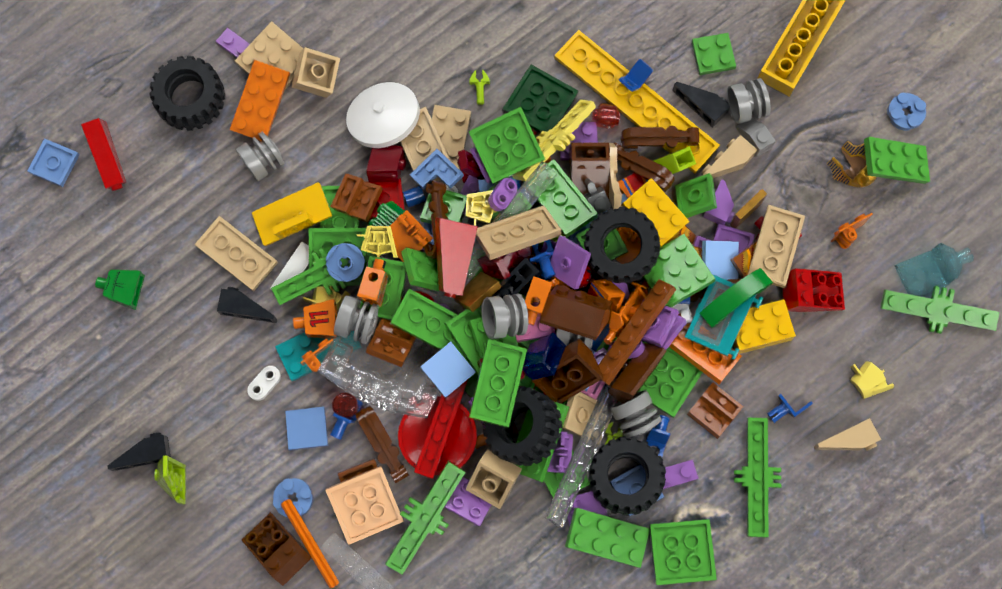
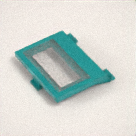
[685,275,763,360]

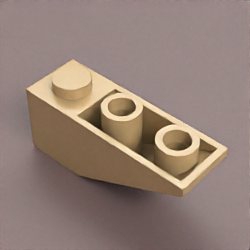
[702,135,757,178]

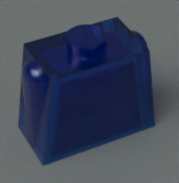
[522,333,566,380]

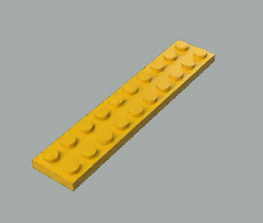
[554,30,720,174]

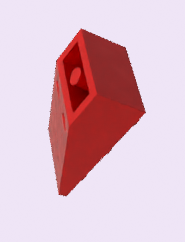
[782,268,845,312]

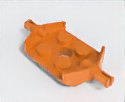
[604,280,649,345]

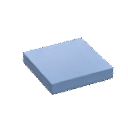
[702,241,739,280]
[420,342,476,397]

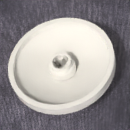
[346,82,420,148]

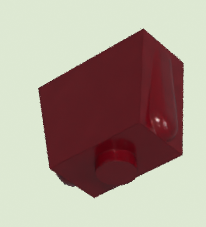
[366,145,406,182]

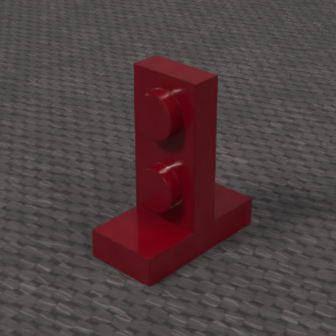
[457,150,485,183]
[478,247,532,280]

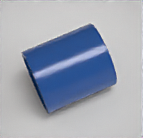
[403,186,426,208]

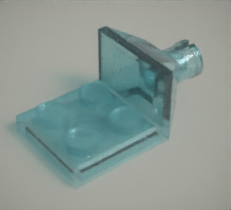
[895,243,974,297]

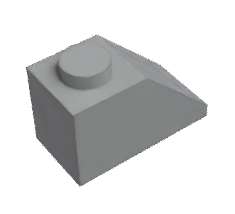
[736,117,776,157]

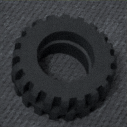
[150,56,225,131]
[584,207,660,284]
[483,386,562,466]
[589,436,666,516]

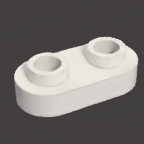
[248,366,281,401]

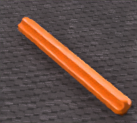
[281,499,339,588]

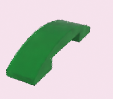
[699,268,773,329]

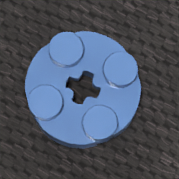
[887,92,926,131]
[326,243,365,282]
[273,478,313,518]

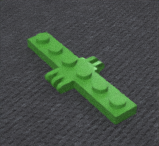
[271,243,383,305]
[880,286,1000,334]
[734,417,782,538]
[385,461,465,575]

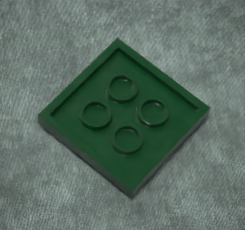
[502,64,579,133]

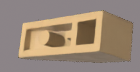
[814,418,881,451]

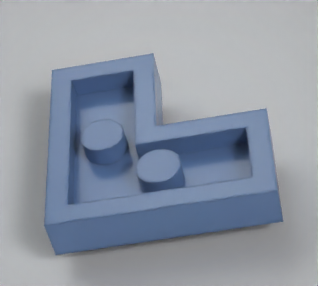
[410,149,464,189]

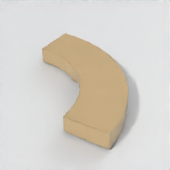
[609,143,622,209]

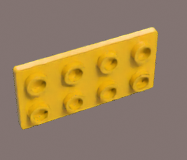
[252,182,332,246]

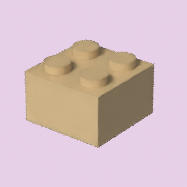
[291,47,340,98]
[466,449,522,509]

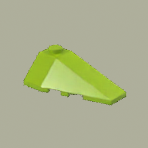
[154,456,186,504]

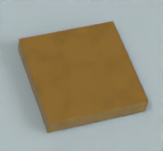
[730,189,767,229]
[454,272,501,312]

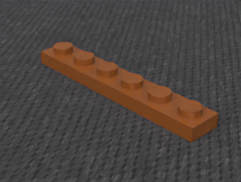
[598,279,676,385]

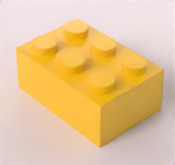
[621,178,690,247]
[733,299,796,354]

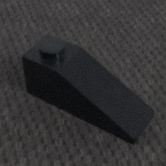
[672,82,730,128]
[491,258,542,299]
[217,287,277,323]
[107,433,171,471]

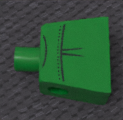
[95,270,145,310]

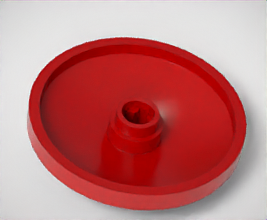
[398,396,477,476]

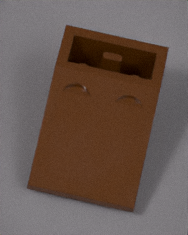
[569,143,610,199]
[242,512,312,586]

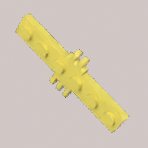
[512,99,596,182]

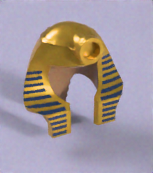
[827,141,877,188]

